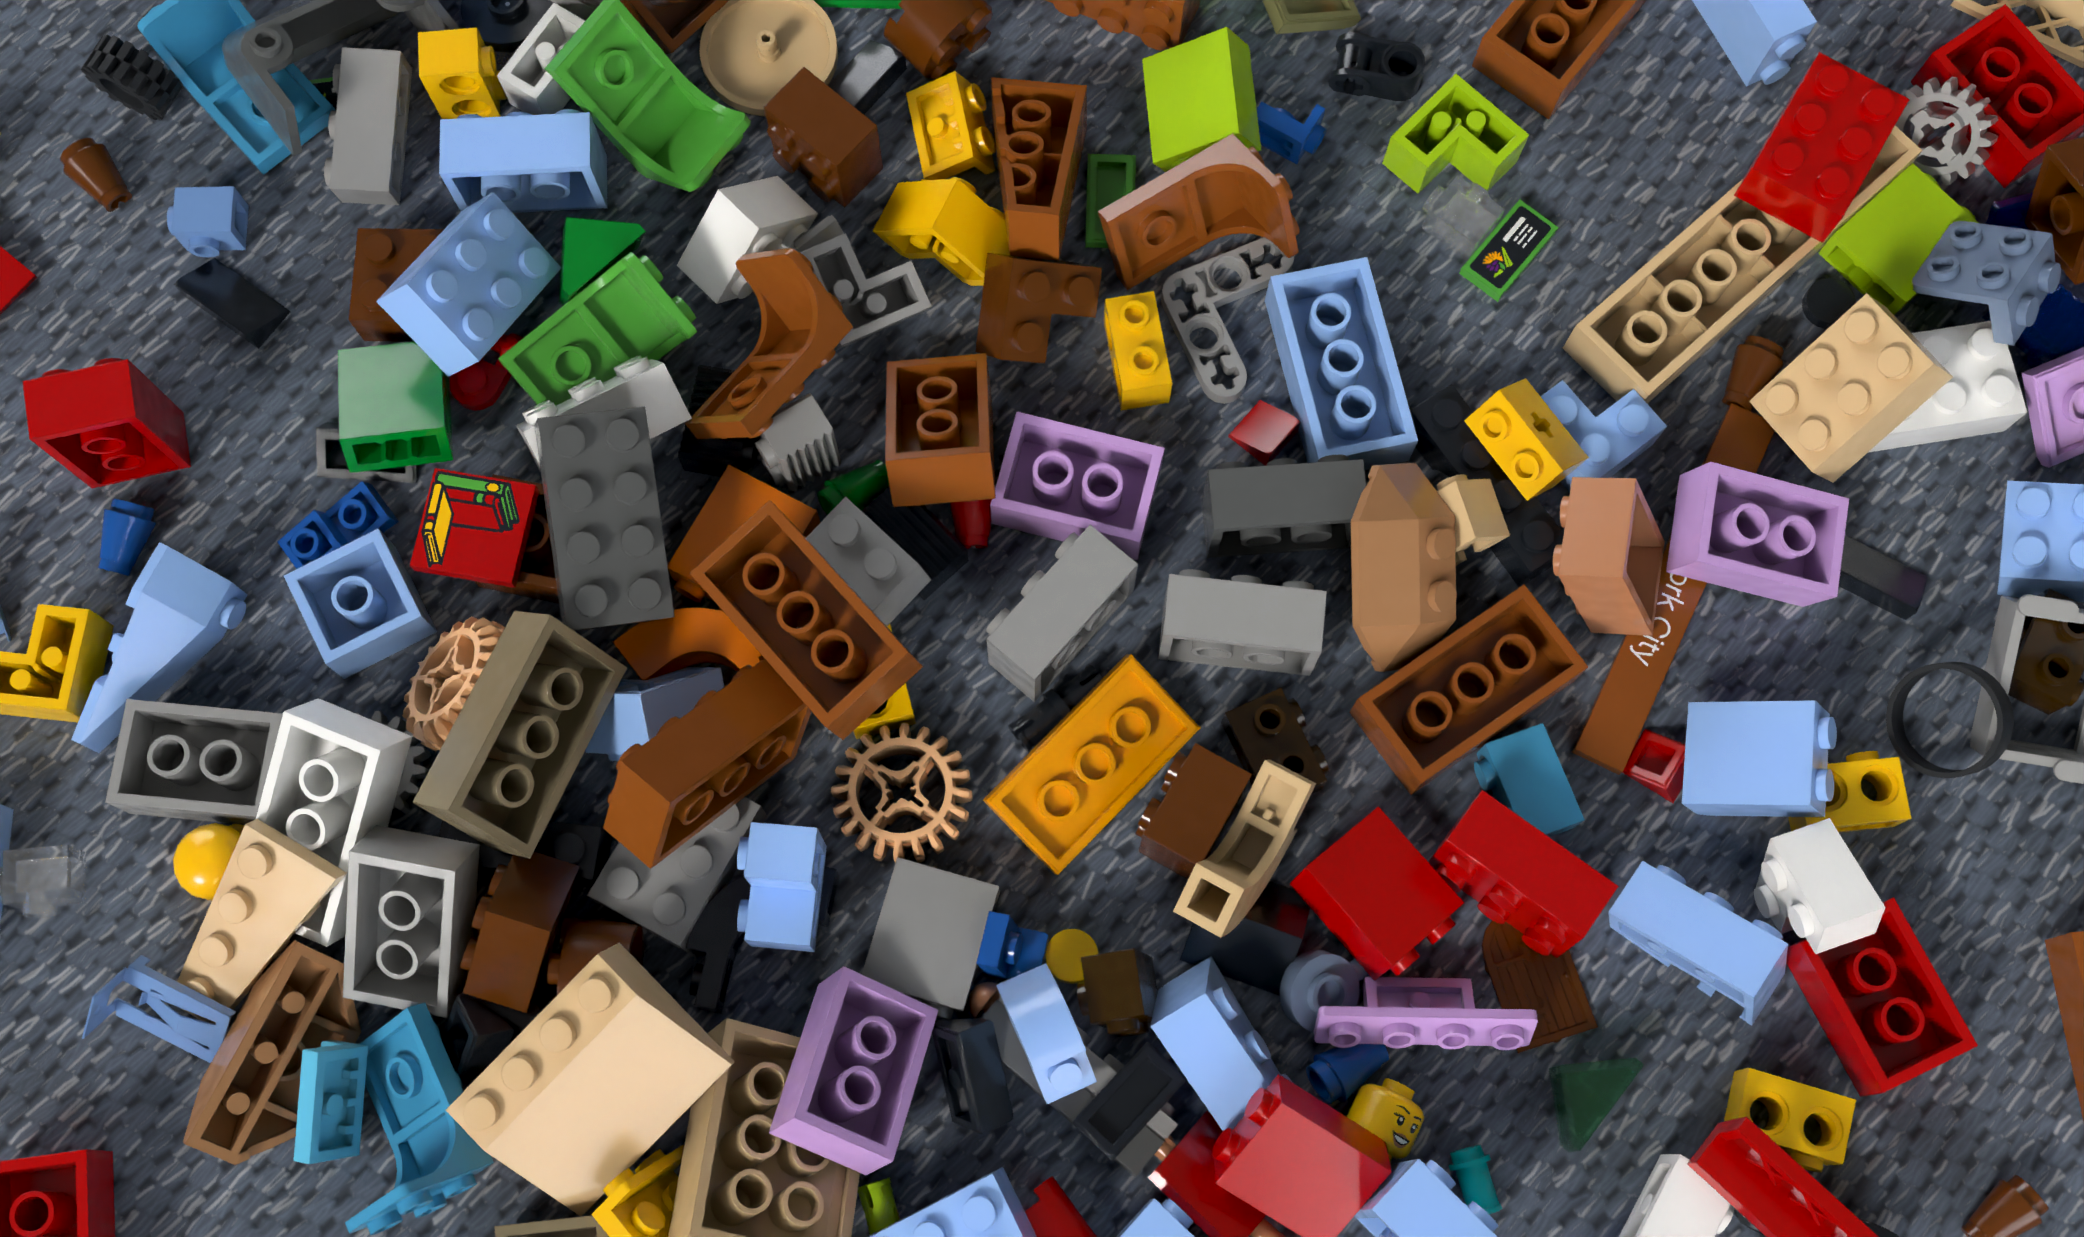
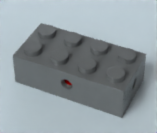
[534,406,675,631]

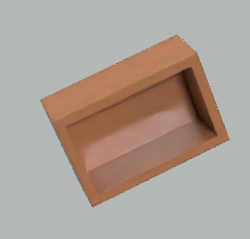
[1553,477,1665,636]

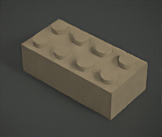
[412,611,627,859]

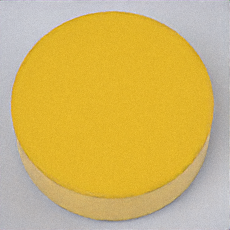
[1045,929,1098,984]

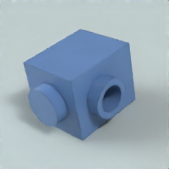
[167,186,249,258]

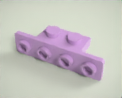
[1314,977,1538,1050]

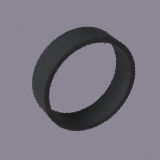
[1886,662,2014,778]

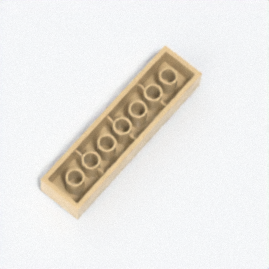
[1563,126,1923,404]

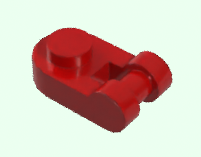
[449,333,524,411]

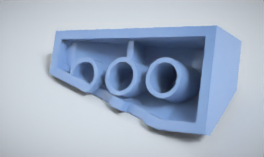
[71,542,247,753]

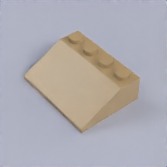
[446,942,734,1216]
[668,1018,860,1237]

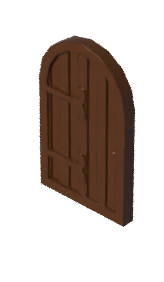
[1481,921,1598,1053]

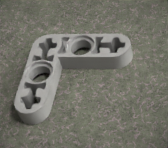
[1161,237,1295,404]

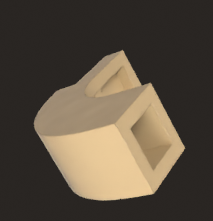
[1173,759,1316,938]

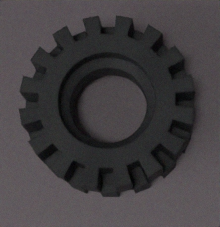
[81,35,183,120]

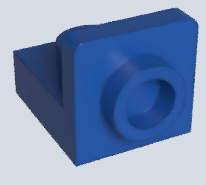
[1257,101,1327,164]
[976,911,1050,980]

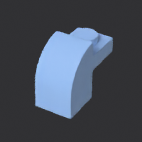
[996,963,1097,1104]

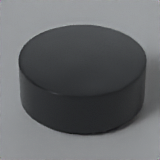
[1802,278,1856,329]

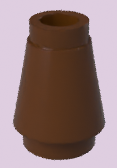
[60,138,132,212]
[1722,335,1784,411]
[1961,1175,2049,1237]

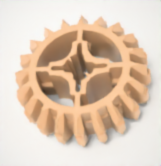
[403,616,505,752]
[831,723,973,863]

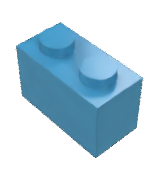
[1474,723,1585,837]

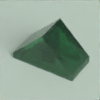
[1549,1058,1644,1152]

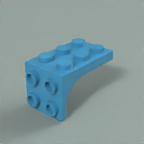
[137,0,336,175]
[345,1002,494,1235]

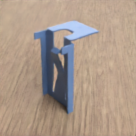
[82,955,236,1063]

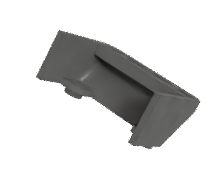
[222,0,460,156]

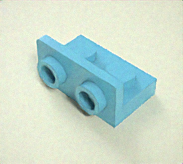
[294,1040,368,1164]

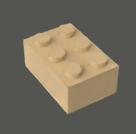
[1749,293,1953,483]

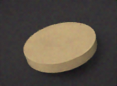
[699,0,838,116]

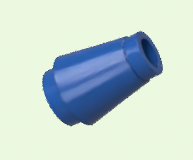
[98,498,156,576]
[1306,1044,1389,1104]

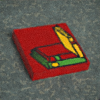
[409,468,540,588]

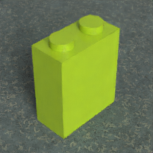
[1142,27,1261,172]
[1818,163,1978,315]

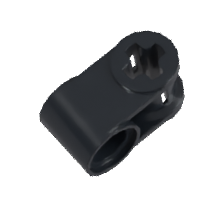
[1328,32,1425,101]

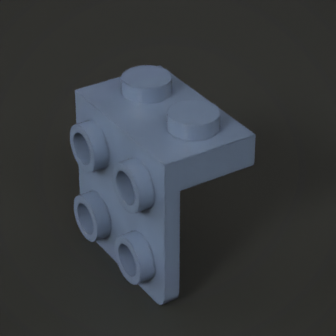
[1912,221,2061,346]

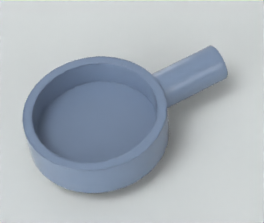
[1280,950,1369,1032]

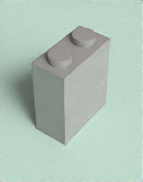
[862,857,1000,1020]

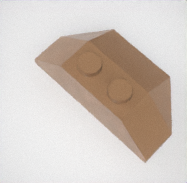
[1351,463,1457,672]
[183,940,361,1165]

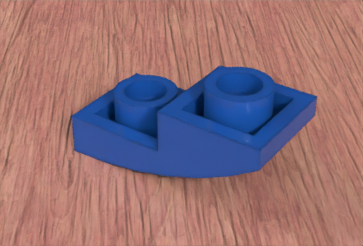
[277,481,399,569]

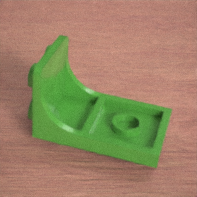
[544,0,751,192]
[498,252,697,406]

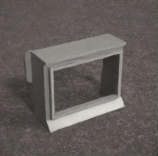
[1970,594,2084,784]

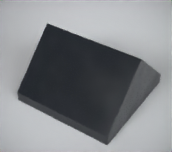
[1180,881,1310,996]

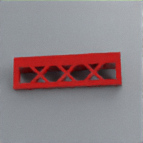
[1687,1117,1879,1237]

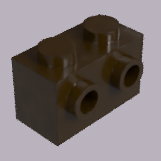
[2008,588,2084,715]
[1221,688,1329,794]
[1077,948,1158,1037]

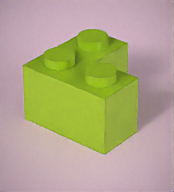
[1382,73,1529,194]

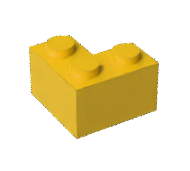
[873,177,1009,286]
[0,604,114,723]

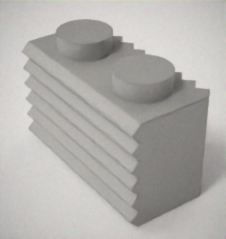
[755,393,841,491]

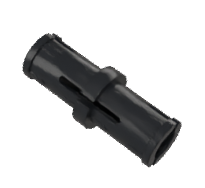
[1008,664,1103,752]

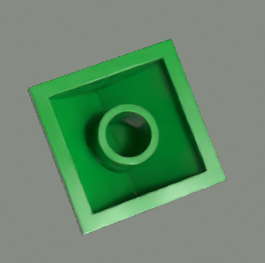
[559,217,646,306]

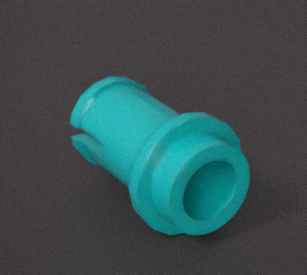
[1448,1144,1502,1214]

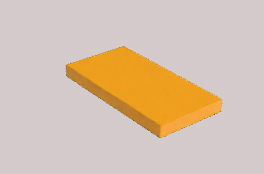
[983,654,1201,875]

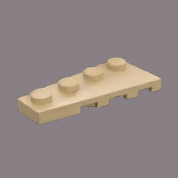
[177,818,347,1024]

